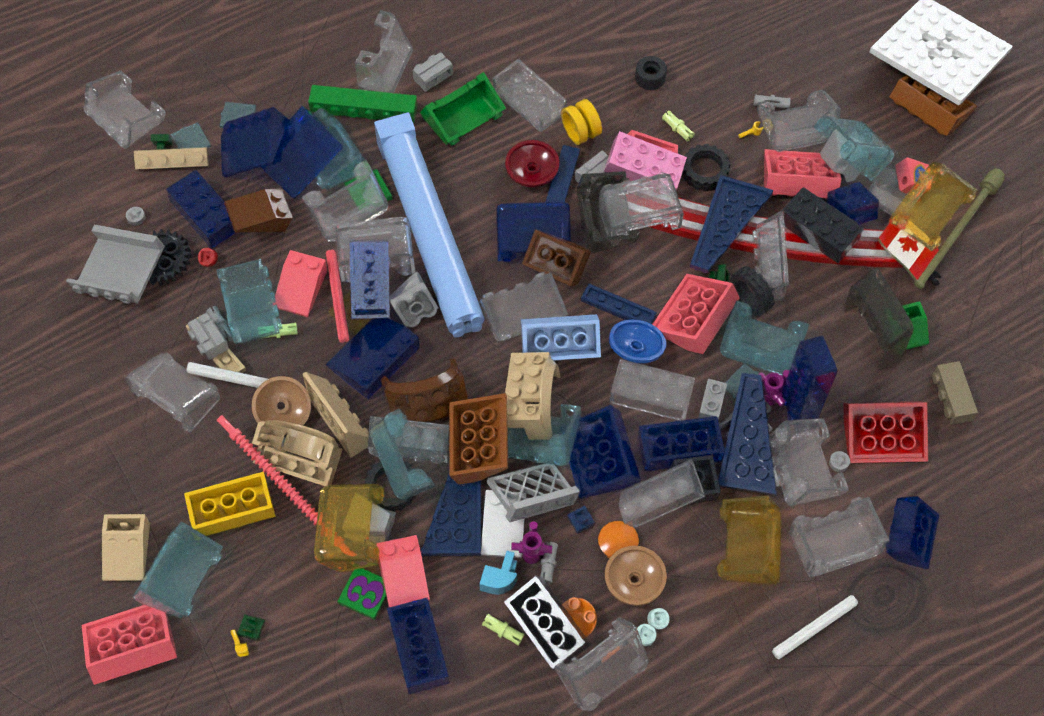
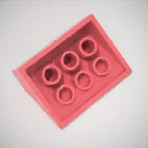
[764,149,841,199]
[652,274,740,354]
[82,599,177,685]

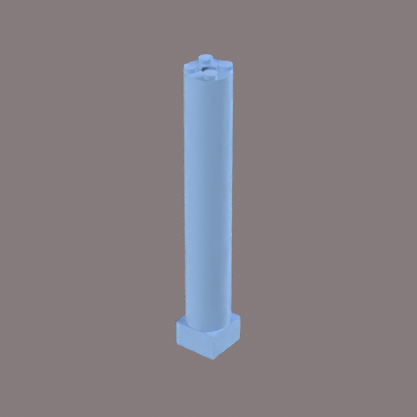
[374,112,485,337]

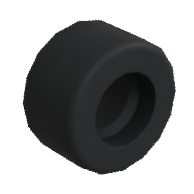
[635,56,667,90]

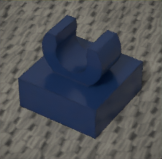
[567,506,595,534]

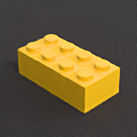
[184,472,276,538]

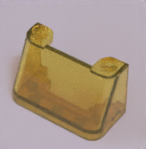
[889,162,978,251]
[314,484,384,573]
[717,495,782,584]

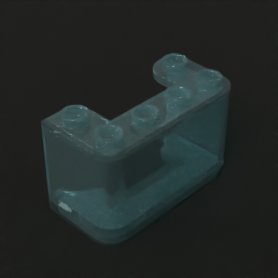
[216,259,283,344]

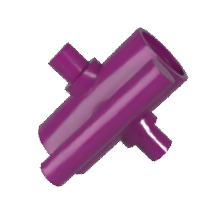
[758,370,791,407]
[511,521,552,564]

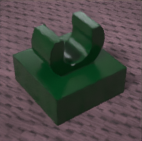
[151,134,173,150]
[709,264,730,282]
[237,614,265,641]

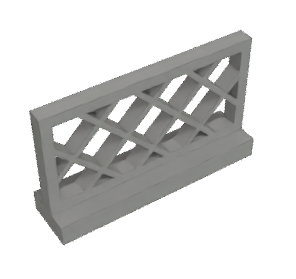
[487,462,580,523]

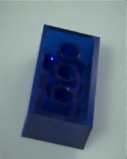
[166,170,235,249]
[349,239,390,319]
[638,416,725,471]
[387,597,449,694]

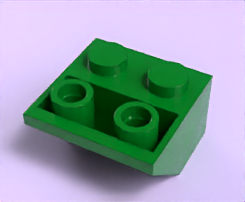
[880,301,929,353]

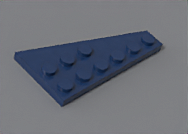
[718,373,777,496]

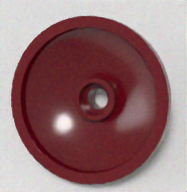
[505,140,559,187]

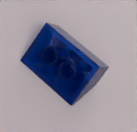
[886,496,939,569]

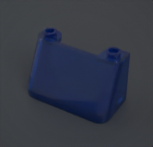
[496,202,571,262]

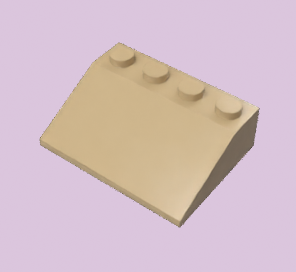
[303,372,371,458]

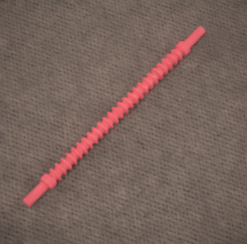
[217,415,359,562]

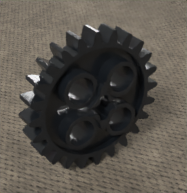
[146,229,192,286]

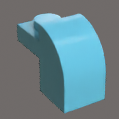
[480,551,517,595]

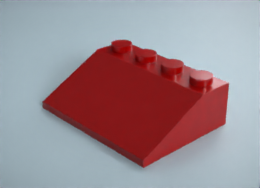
[843,401,928,463]

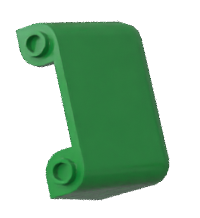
[420,72,506,146]

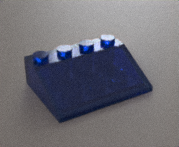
[253,106,344,199]
[221,107,289,177]
[326,314,420,399]
[559,405,641,499]

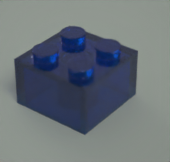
[827,182,879,225]

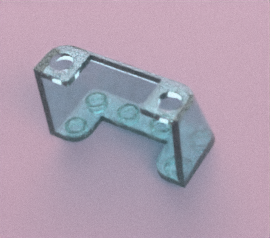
[508,404,581,466]

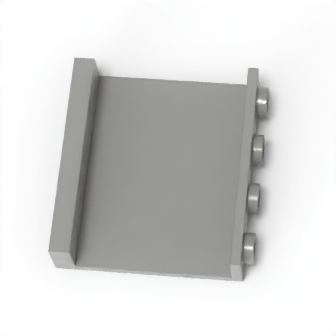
[66,225,165,304]

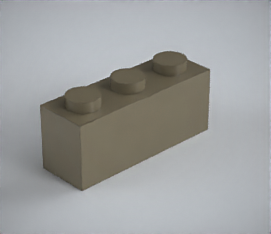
[932,361,978,425]

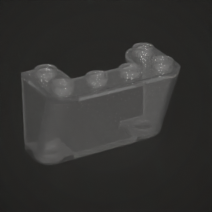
[355,10,413,93]
[84,70,165,149]
[479,272,568,343]
[770,419,849,506]

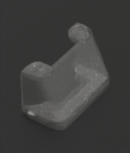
[757,90,841,152]
[302,160,388,241]
[125,352,221,433]
[554,617,649,711]

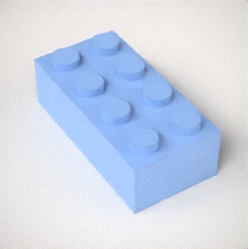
[521,315,601,360]

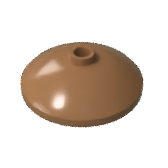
[252,376,311,435]
[605,546,667,606]

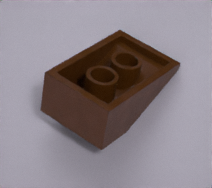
[224,189,293,233]
[522,229,591,286]

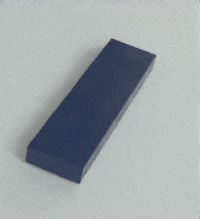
[545,145,580,210]
[581,284,657,324]

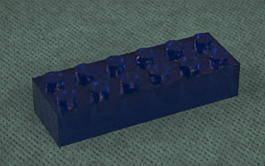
[782,335,838,429]

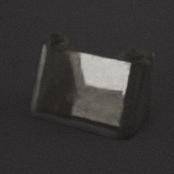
[577,171,639,253]

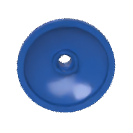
[609,319,666,363]

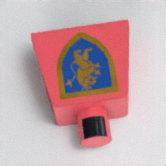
[895,157,934,203]

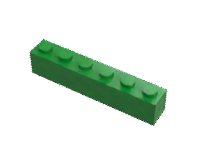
[308,85,418,123]

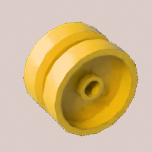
[561,99,602,145]

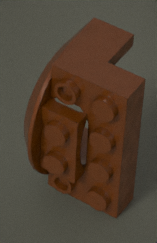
[381,359,468,431]

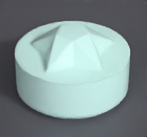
[647,608,669,629]
[635,624,656,646]

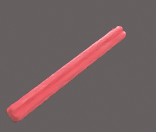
[326,249,349,343]

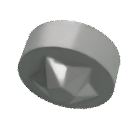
[126,207,145,226]
[829,451,850,472]

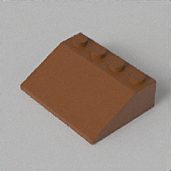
[889,75,977,136]
[450,393,508,484]

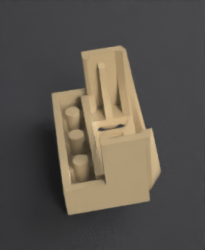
[505,352,560,440]
[252,420,343,487]

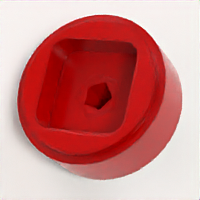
[198,248,218,267]

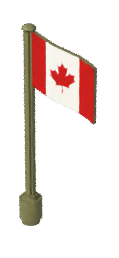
[878,168,1005,289]

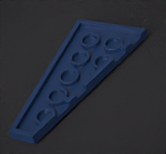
[690,175,773,273]
[421,474,481,556]

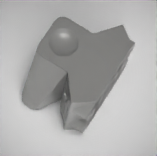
[820,129,868,183]
[389,272,439,327]
[343,494,396,548]

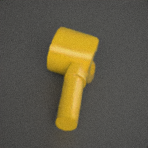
[738,121,764,138]
[230,630,249,657]

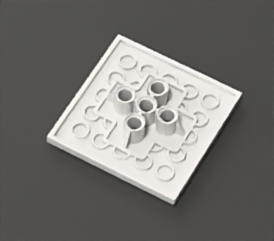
[870,0,1013,105]

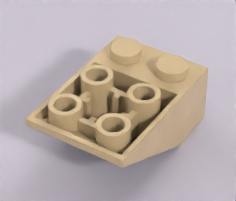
[102,514,150,581]

